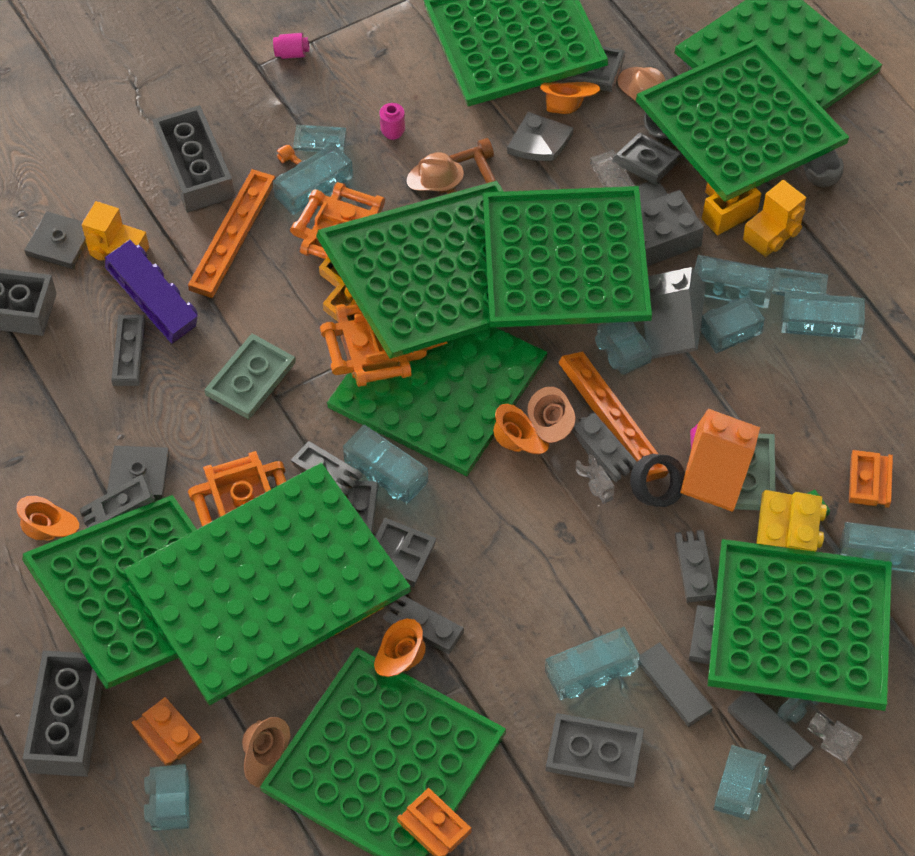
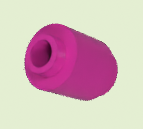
[273,33,310,59]
[379,103,405,140]

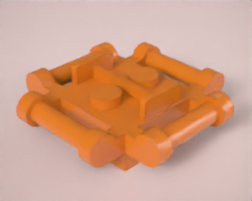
[290,182,385,259]
[320,304,427,387]
[188,451,286,527]

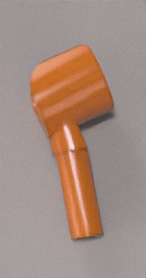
[277,145,310,172]

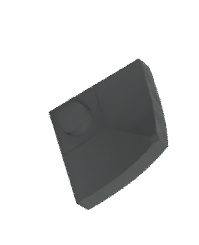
[507,112,573,161]
[375,518,436,588]

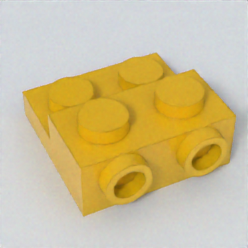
[756,490,827,552]

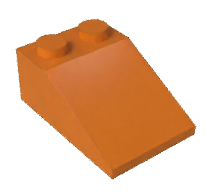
[680,409,760,512]

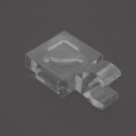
[576,454,614,504]
[807,713,863,763]

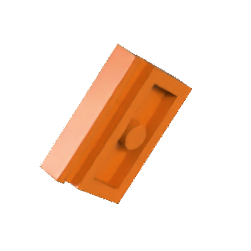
[849,450,893,508]
[131,697,202,768]
[397,788,472,856]

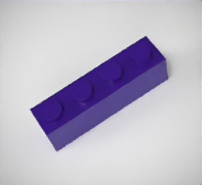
[105,240,198,344]

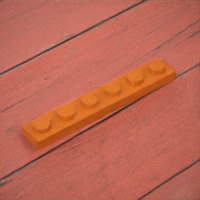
[188,169,276,298]
[559,352,669,482]

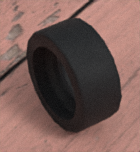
[630,454,685,507]

